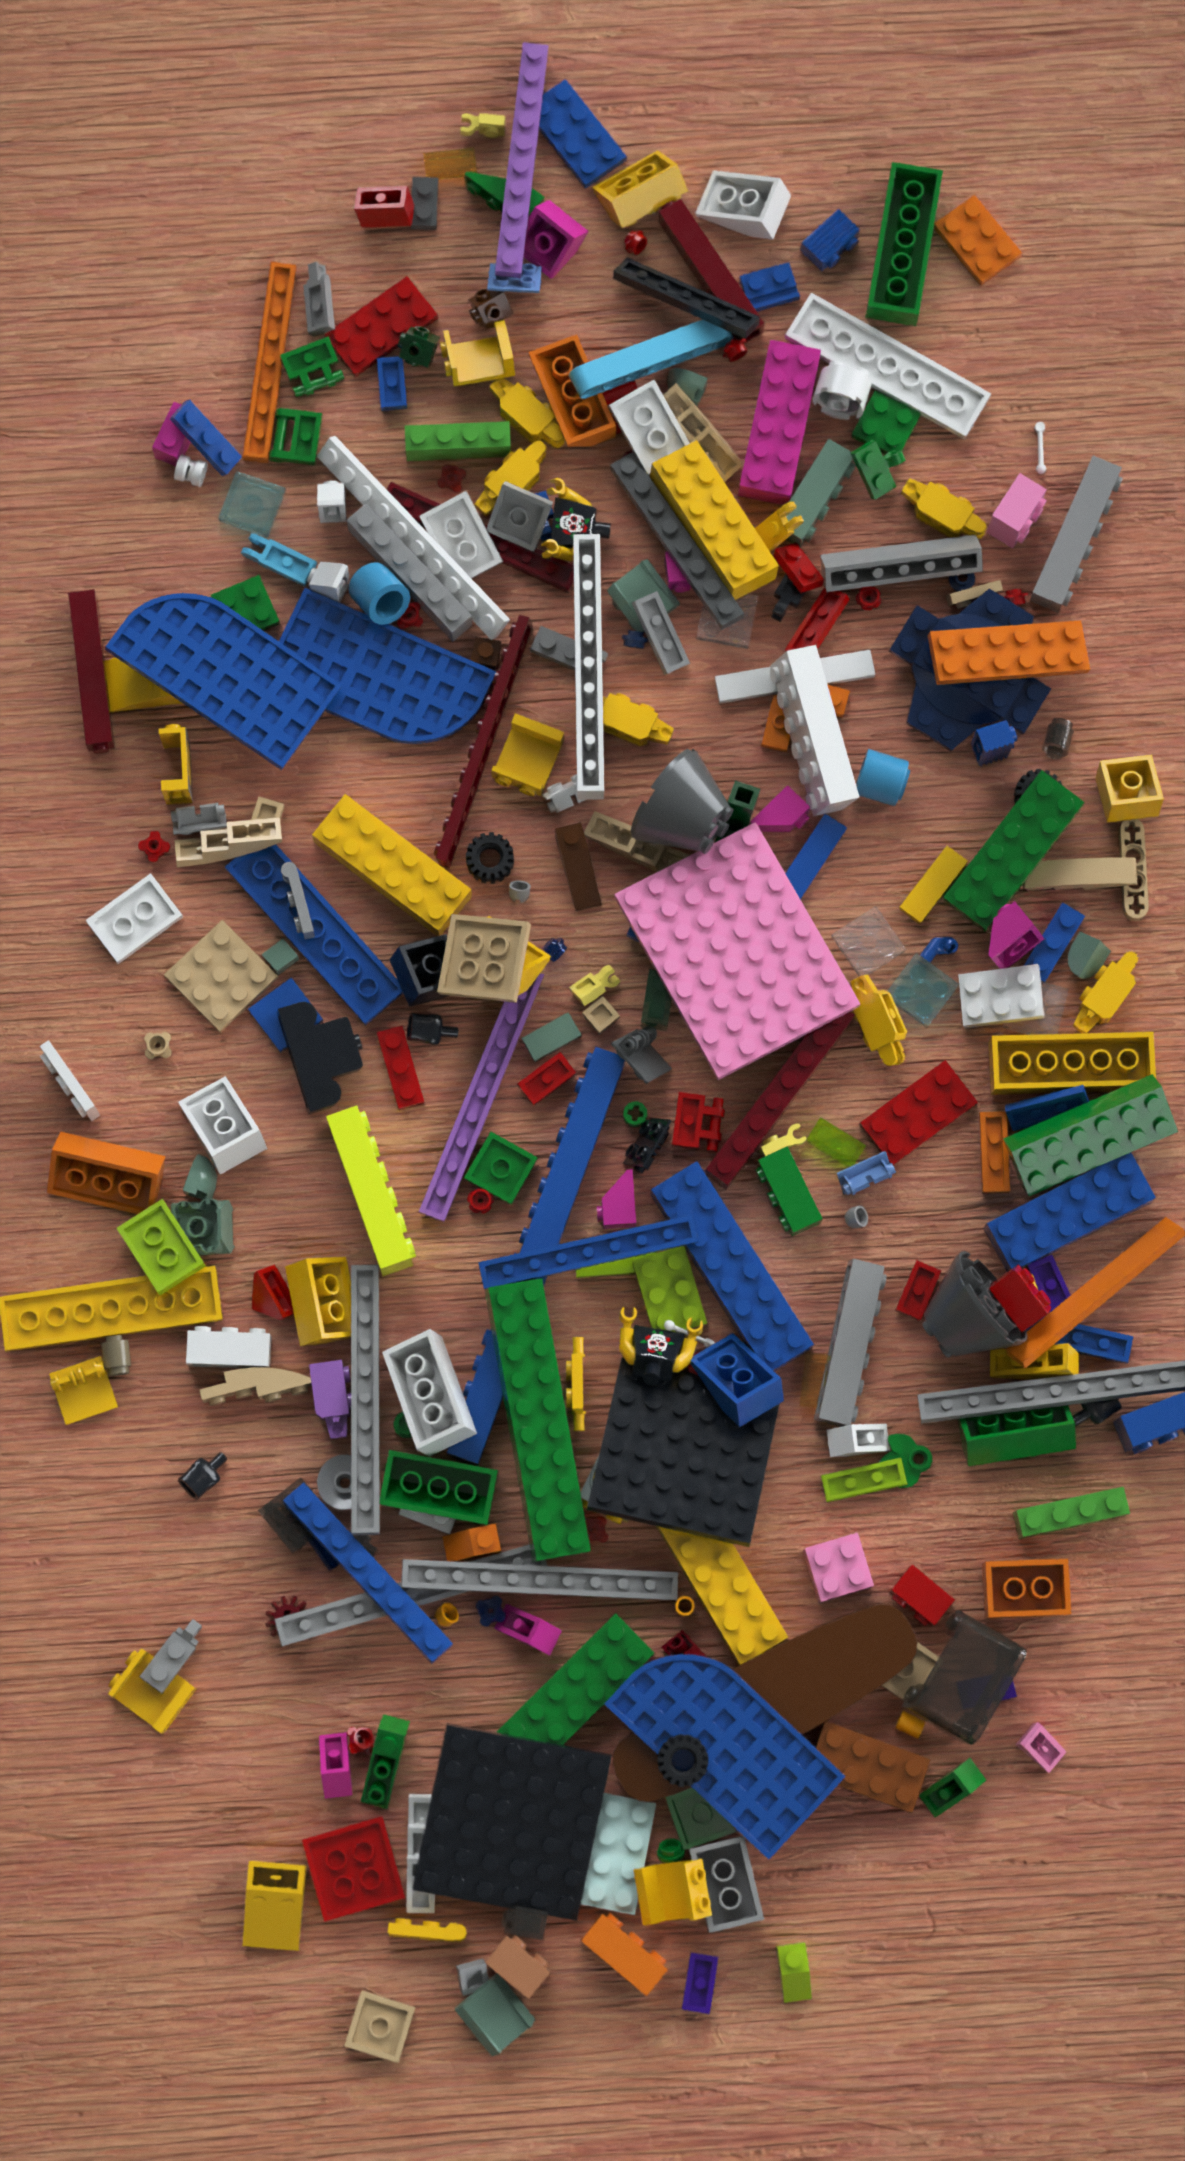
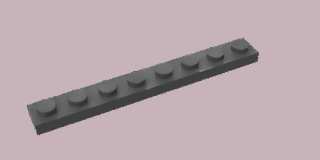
[610,453,744,631]

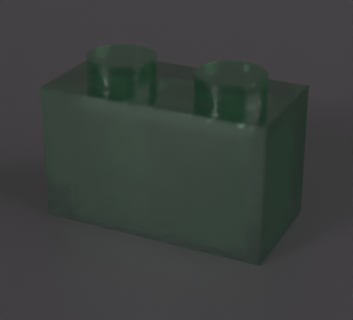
[640,969,672,1031]

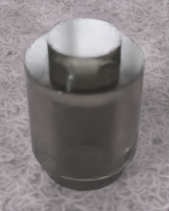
[1042,718,1074,760]

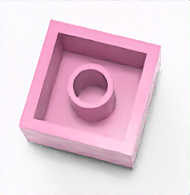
[986,473,1047,549]
[803,1533,874,1604]

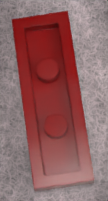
[785,587,850,651]
[376,1025,425,1110]

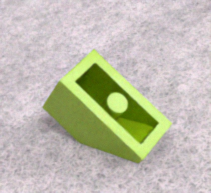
[776,1942,812,2003]

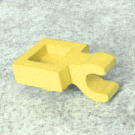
[460,113,505,138]
[569,965,620,1006]
[759,1124,806,1158]

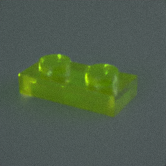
[806,1117,866,1168]

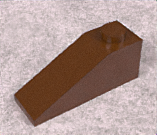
[555,822,602,911]

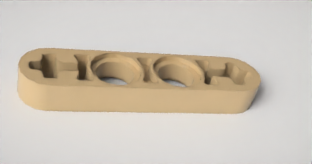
[1119,819,1149,921]

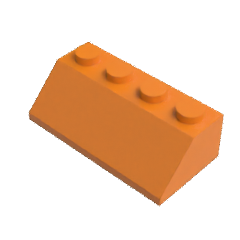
[528,334,616,447]
[47,1131,166,1214]

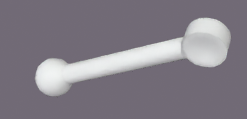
[1034,422,1046,474]
[664,1320,715,1348]

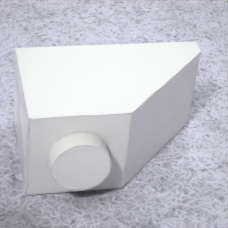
[317,480,346,523]
[307,562,350,603]
[827,1424,890,1457]

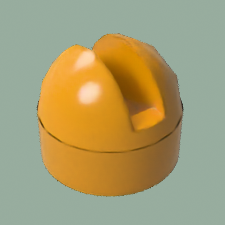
[434,1603,459,1627]

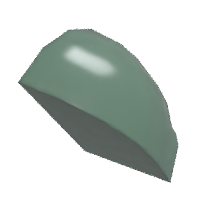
[667,368,708,407]
[1068,932,1111,979]
[183,1154,217,1200]

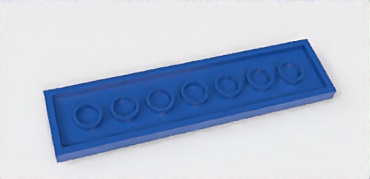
[225,844,403,1026]

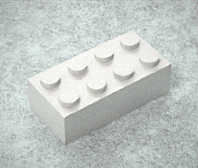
[382,1329,477,1456]

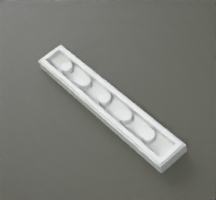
[715,650,875,704]

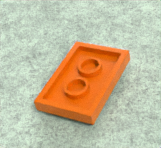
[934,195,1022,286]

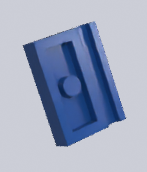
[739,262,800,312]

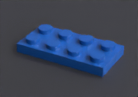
[539,79,627,189]

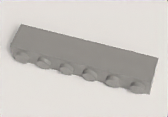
[1030,455,1123,613]
[347,503,472,642]
[820,534,983,592]
[814,1259,887,1427]

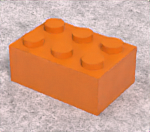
[982,1559,1072,1619]
[580,1913,668,1996]

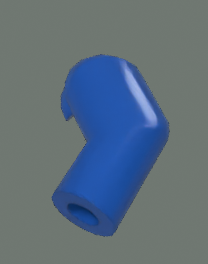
[919,937,958,965]

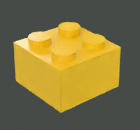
[1095,755,1164,823]

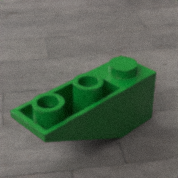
[464,171,545,218]
[360,1714,410,1809]

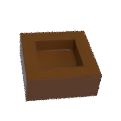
[471,637,501,669]

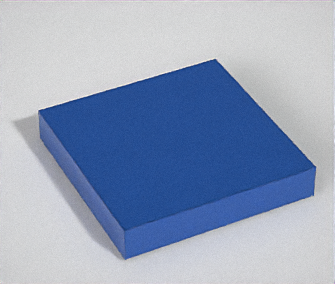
[248,978,323,1053]

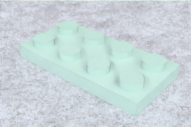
[581,1793,656,1915]

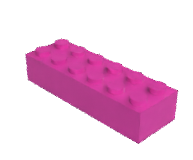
[738,340,821,505]

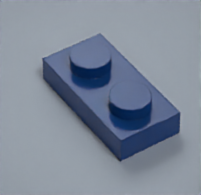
[377,356,407,411]

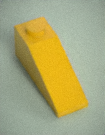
[990,1343,1079,1380]

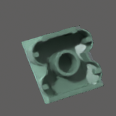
[607,559,680,633]
[171,1198,235,1255]
[454,1973,535,2056]

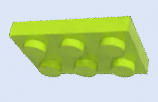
[117,1198,206,1295]
[632,1246,707,1332]

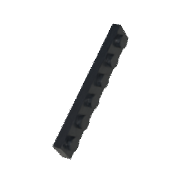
[613,257,760,339]

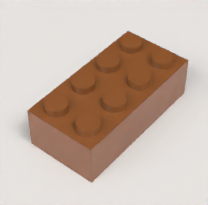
[814,1721,931,1813]

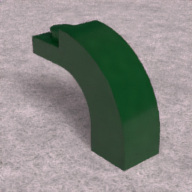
[715,780,760,842]

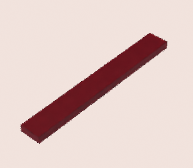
[387,482,574,593]

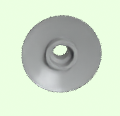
[317,1455,351,1510]

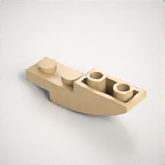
[200,1367,312,1406]

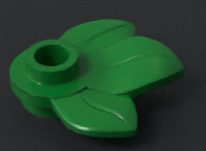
[879,1434,933,1488]

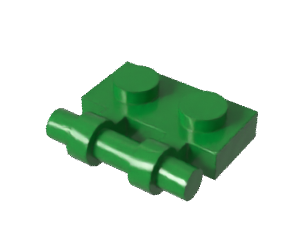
[280,337,345,398]

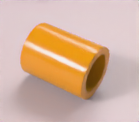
[674,1596,695,1617]
[895,1711,926,1739]

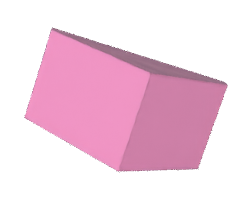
[1015,1722,1066,1773]

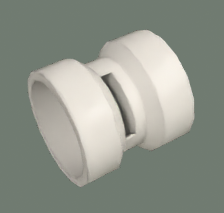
[174,454,208,487]

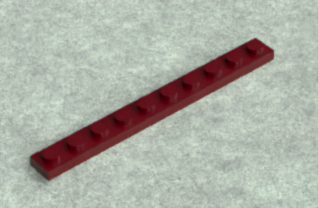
[434,615,533,869]

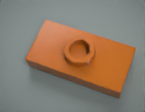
[761,695,791,753]

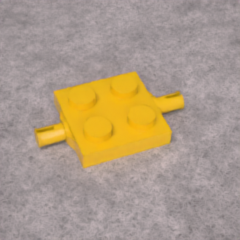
[566,1337,586,1431]

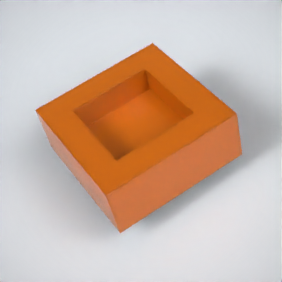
[827,684,850,718]

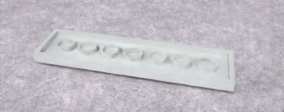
[785,293,991,440]

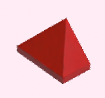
[251,1264,294,1320]

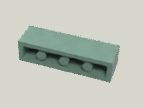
[786,439,856,548]

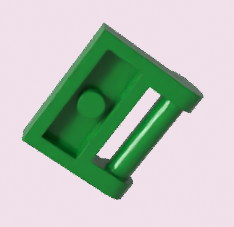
[269,408,323,466]

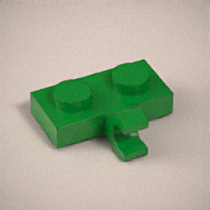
[850,440,906,500]

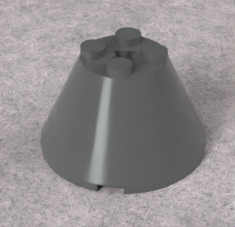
[631,749,734,854]
[922,1251,1027,1358]

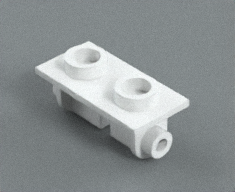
[542,774,584,813]

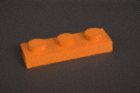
[979,1112,1010,1194]

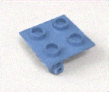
[487,263,542,293]

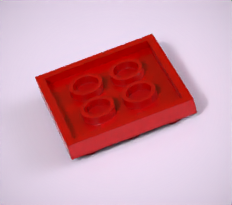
[302,1816,406,1922]

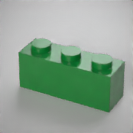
[755,1146,823,1236]

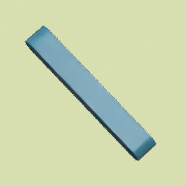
[568,319,734,399]

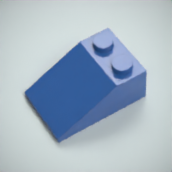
[690,1333,784,1427]

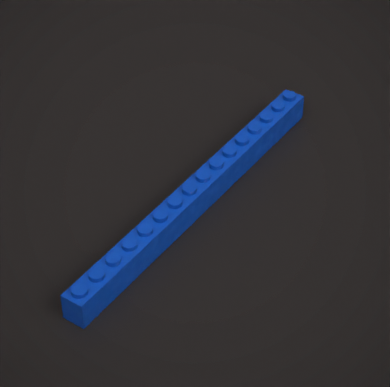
[447,1047,626,1466]

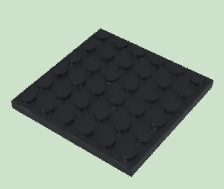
[587,1357,779,1547]
[412,1723,612,1921]

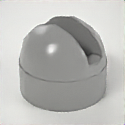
[509,881,531,903]
[844,1206,868,1228]

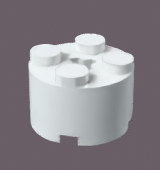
[813,361,871,420]

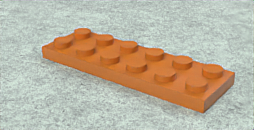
[927,620,1091,685]

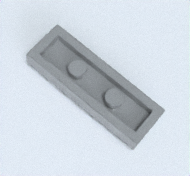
[632,591,690,675]

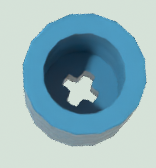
[348,562,410,625]
[856,749,910,806]

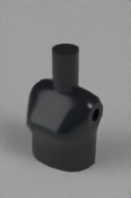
[407,1013,459,1045]
[1072,1399,1122,1427]
[178,1452,227,1500]

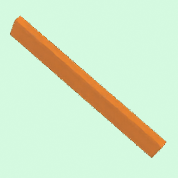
[242,262,297,463]
[1005,1217,1185,1368]

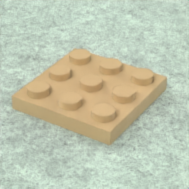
[437,914,531,1003]
[164,920,278,1033]

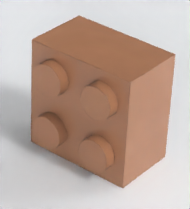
[485,1934,550,1999]

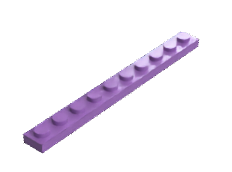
[495,42,548,278]
[419,973,544,1223]

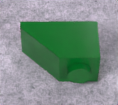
[919,1758,986,1818]

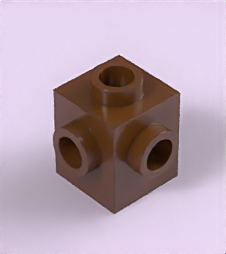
[468,288,513,329]

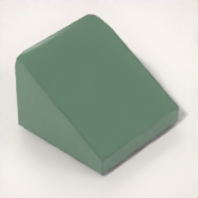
[261,938,299,976]

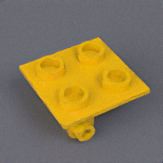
[49,1356,118,1425]

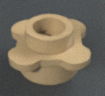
[144,1032,172,1059]

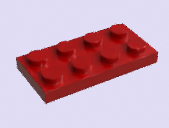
[324,276,438,378]
[859,1060,978,1166]

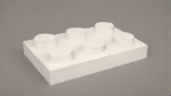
[608,380,690,474]
[419,491,503,579]
[86,873,183,964]
[958,964,1045,1028]
[40,1040,100,1121]

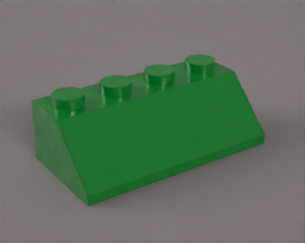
[957,1405,1076,1466]
[380,1450,498,1525]

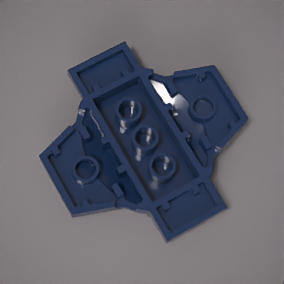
[889,589,1052,751]

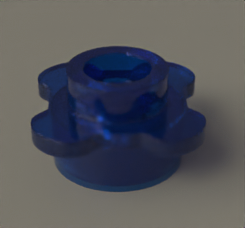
[476,1596,506,1627]

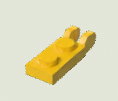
[755,501,804,552]
[388,1918,467,1943]

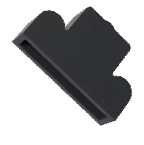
[276,1002,363,1115]

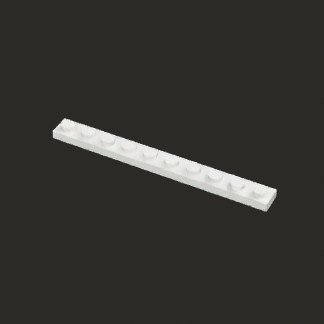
[317,436,510,640]

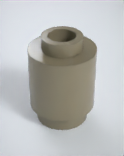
[101,1335,131,1376]

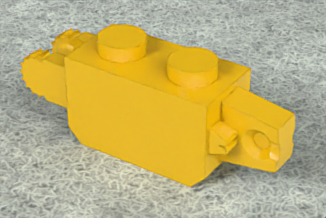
[490,378,565,448]
[475,440,546,517]
[901,478,987,540]
[603,693,674,747]
[1073,951,1139,1034]
[850,974,907,1066]

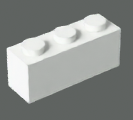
[186,1326,272,1368]

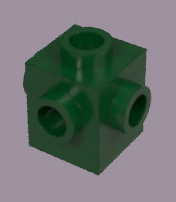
[397,326,440,368]

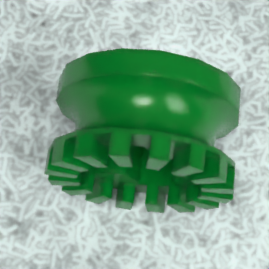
[623,1101,647,1127]

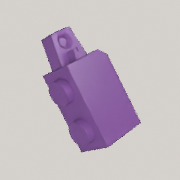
[309,1360,351,1439]

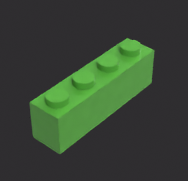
[405,421,511,461]
[1013,1486,1130,1539]

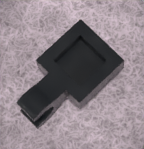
[771,574,807,622]

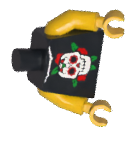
[541,478,611,562]
[619,1307,703,1385]

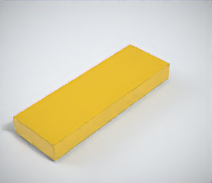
[899,846,968,924]

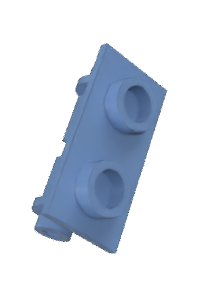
[837,1151,896,1195]

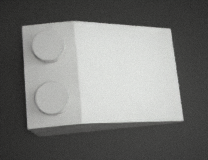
[695,170,791,239]
[178,1076,268,1174]

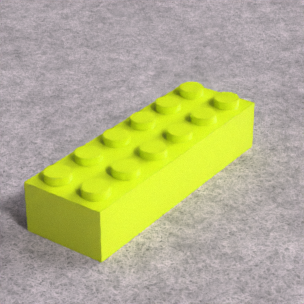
[326,1105,416,1276]

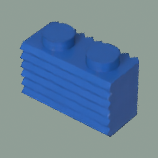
[800,209,860,272]
[971,720,1017,767]

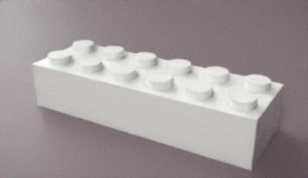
[770,645,859,817]

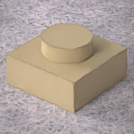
[251,797,285,820]
[582,996,620,1035]

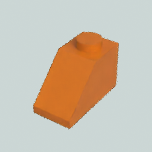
[442,1523,501,1562]

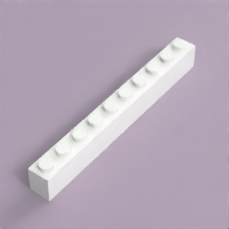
[573,534,604,800]

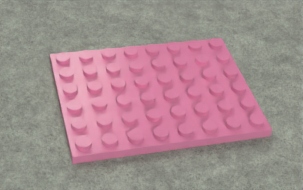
[614,822,860,1080]

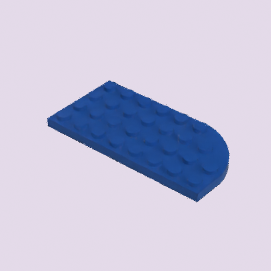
[279,588,496,744]
[105,593,342,771]
[604,1654,846,1859]

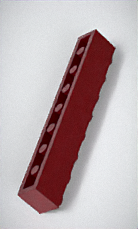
[705,1011,855,1190]

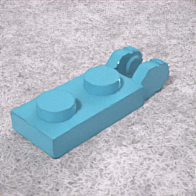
[241,533,317,587]

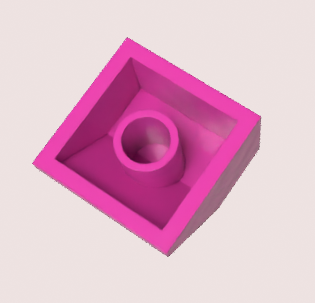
[524,200,589,279]
[988,901,1044,969]

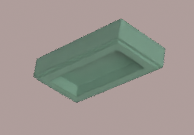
[522,1012,582,1062]

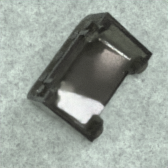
[902,1610,1027,1745]

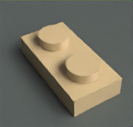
[946,580,1003,609]

